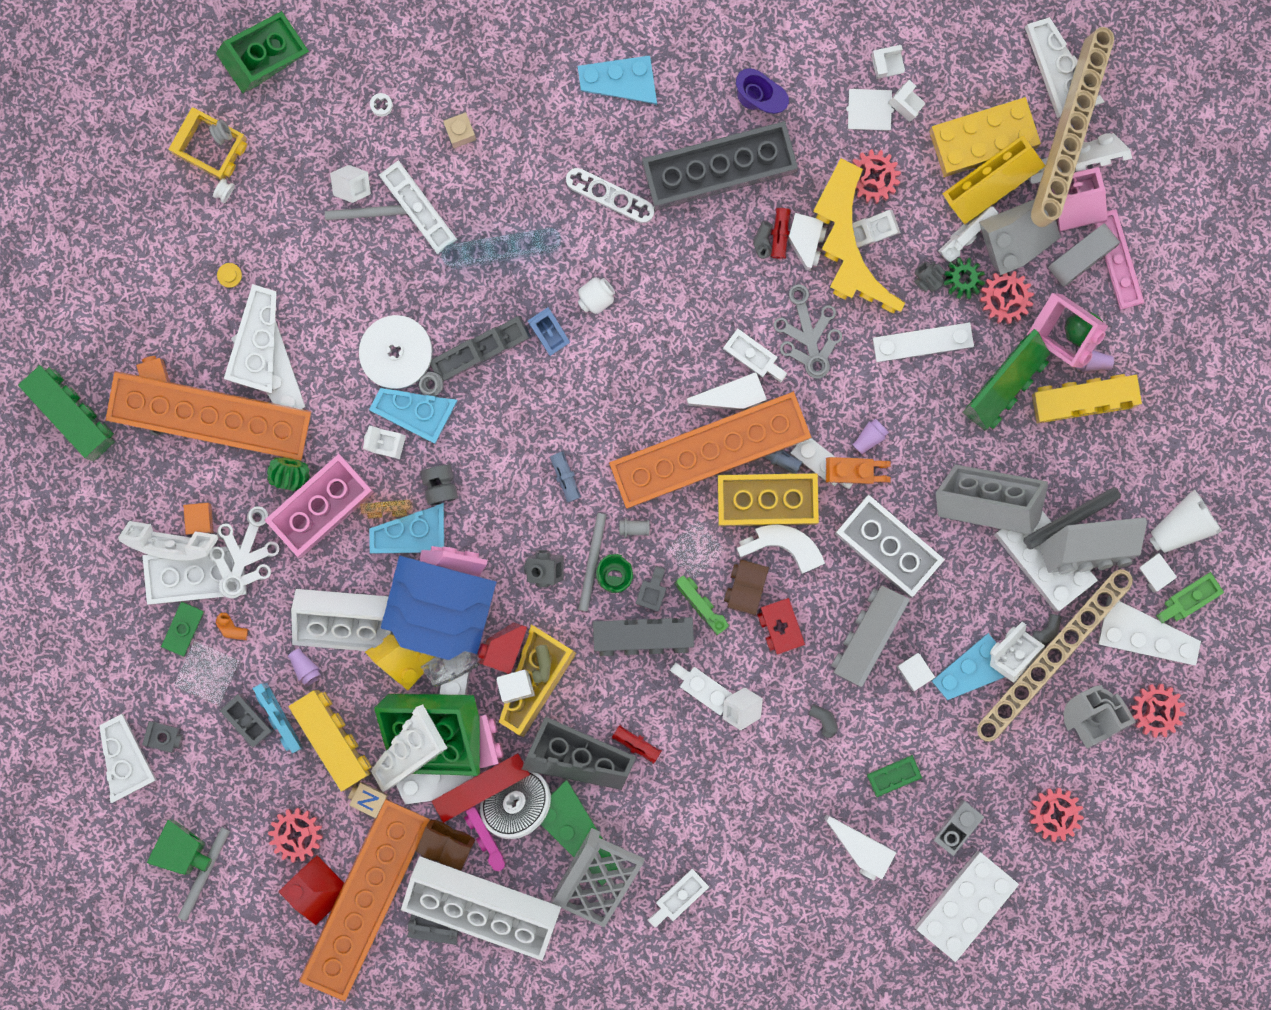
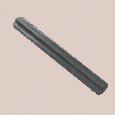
[1023,487,1121,549]

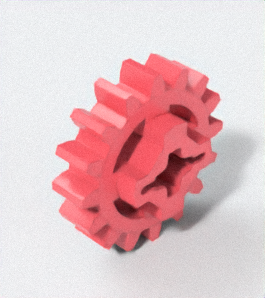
[852,149,901,204]
[979,271,1034,325]
[1130,684,1186,738]
[1028,787,1084,842]
[268,808,323,863]

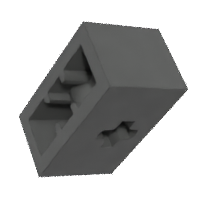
[220,694,275,748]

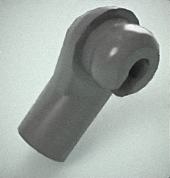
[753,221,773,259]
[1032,614,1062,645]
[808,704,838,738]

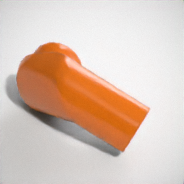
[216,612,249,641]

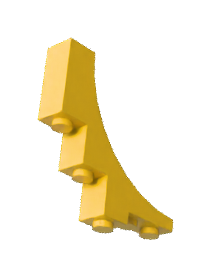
[814,158,905,314]

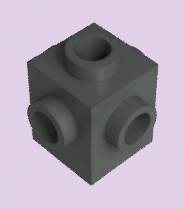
[524,550,564,587]

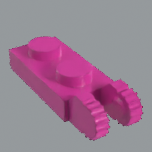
[464,806,506,872]

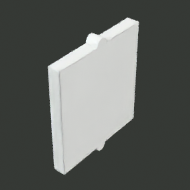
[846,89,894,131]

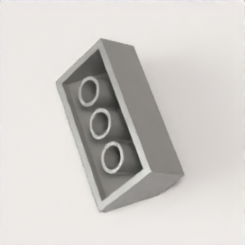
[936,465,1048,534]
[1039,517,1147,575]
[831,585,910,687]

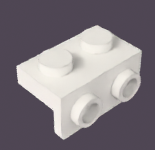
[990,622,1045,683]

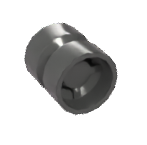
[420,464,459,505]

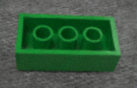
[18,365,115,462]

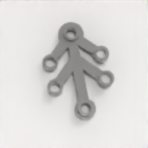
[773,284,842,379]

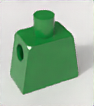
[147,820,212,875]

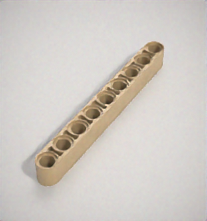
[1031,27,1114,227]
[977,569,1133,742]

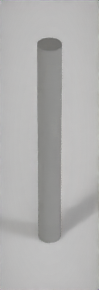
[325,205,407,221]
[578,513,607,612]
[178,827,230,921]

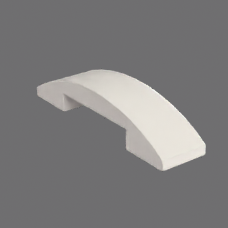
[118,521,218,560]

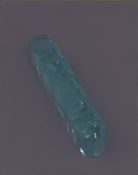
[441,228,562,269]

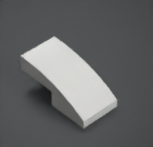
[853,210,901,248]

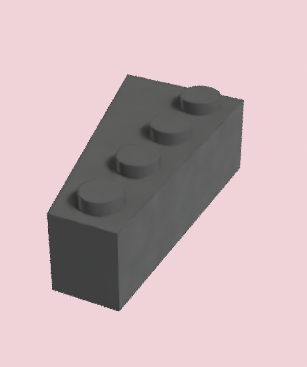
[593,617,694,656]

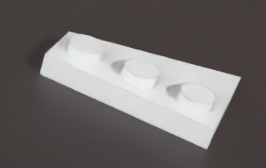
[99,714,157,803]

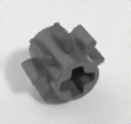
[914,261,945,292]

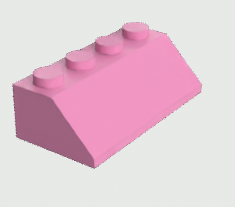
[265,454,375,558]

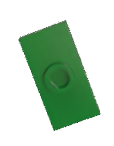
[161,601,205,657]
[866,755,922,797]

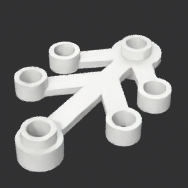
[208,506,279,599]

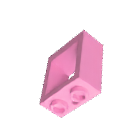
[1027,293,1108,368]

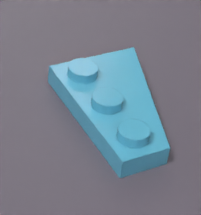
[577,56,657,105]
[369,388,458,444]
[369,503,445,554]
[931,633,1005,700]
[252,683,303,753]

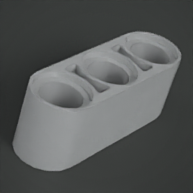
[1048,224,1120,287]

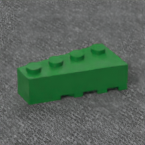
[541,779,618,886]

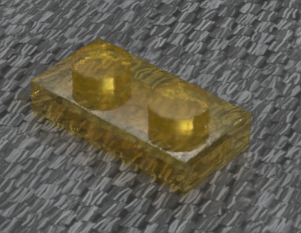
[360,500,412,519]

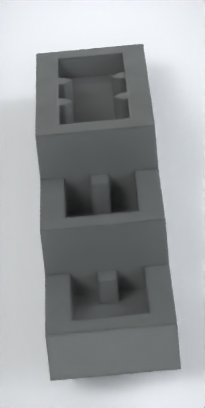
[430,316,532,382]

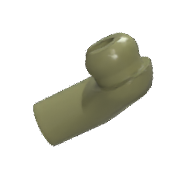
[532,645,551,683]

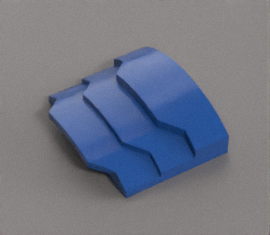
[381,556,497,660]

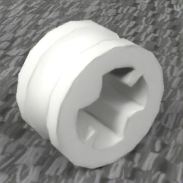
[370,93,393,117]
[213,178,235,203]

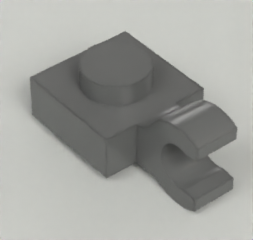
[635,566,667,612]

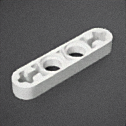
[566,168,654,224]

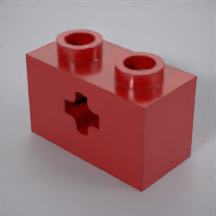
[757,598,805,655]

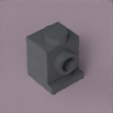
[142,721,183,753]

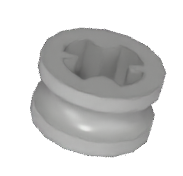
[209,119,232,145]

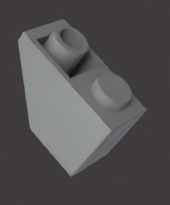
[934,800,984,856]

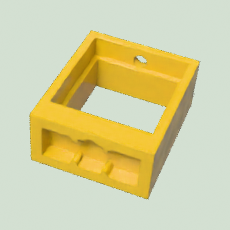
[168,107,248,180]

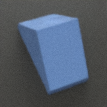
[528,307,570,356]

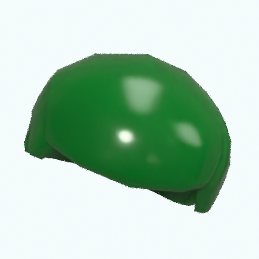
[1064,311,1104,348]
[596,554,633,594]

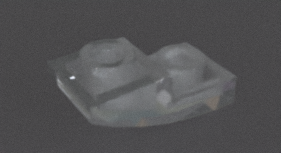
[421,651,479,688]

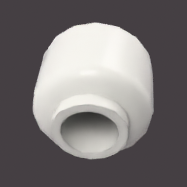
[578,277,615,314]

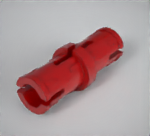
[770,208,791,259]
[611,725,662,764]

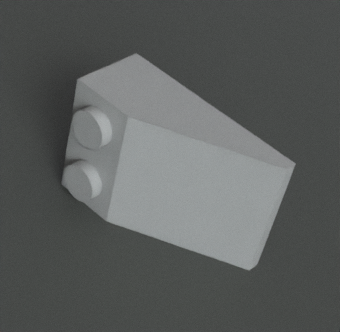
[979,199,1061,275]

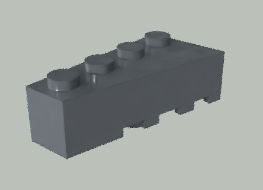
[521,716,636,790]

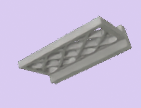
[551,828,645,927]

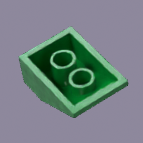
[216,11,309,94]

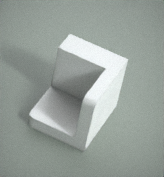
[871,45,905,79]
[888,80,925,122]
[330,165,371,203]
[1139,553,1177,592]
[896,653,935,691]
[497,670,535,703]
[723,688,763,730]

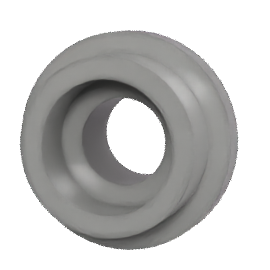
[419,372,443,396]

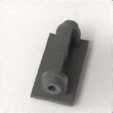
[407,914,459,945]

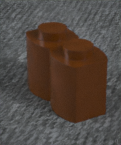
[724,559,769,616]
[416,819,475,871]

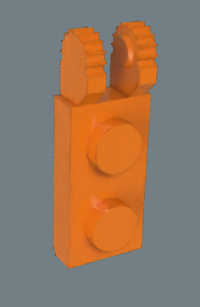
[826,457,891,484]

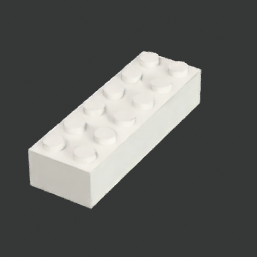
[401,856,561,960]

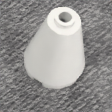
[1150,490,1222,553]

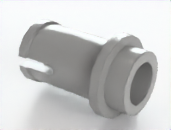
[619,518,650,538]

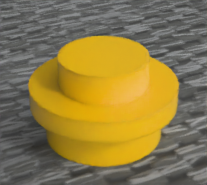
[217,263,242,288]

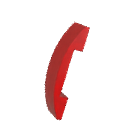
[432,753,531,823]

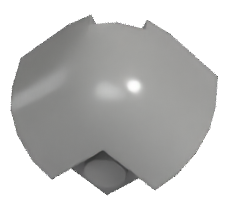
[1064,685,1136,749]

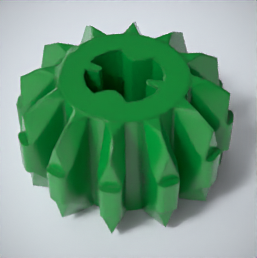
[943,258,985,299]
[267,457,310,491]

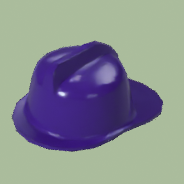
[736,68,789,114]

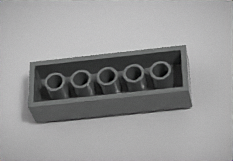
[642,121,798,211]

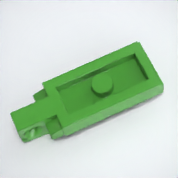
[1156,572,1224,623]
[674,575,729,636]

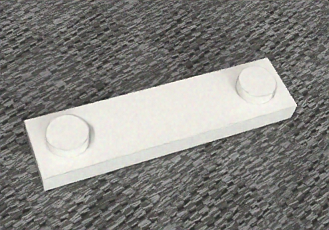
[379,160,457,254]
[872,323,974,363]

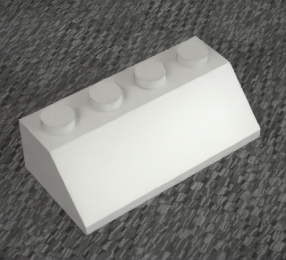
[291,589,393,651]

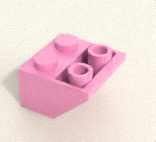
[1051,167,1108,232]
[420,546,488,577]
[479,714,504,768]

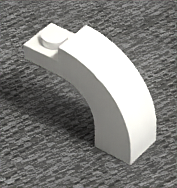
[736,525,825,574]

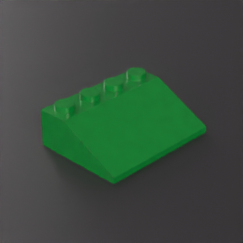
[962,329,1050,431]
[374,694,480,776]

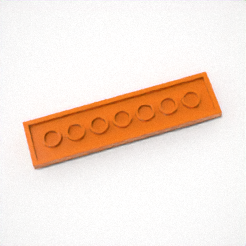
[105,371,312,460]
[609,391,812,509]
[299,799,430,1001]

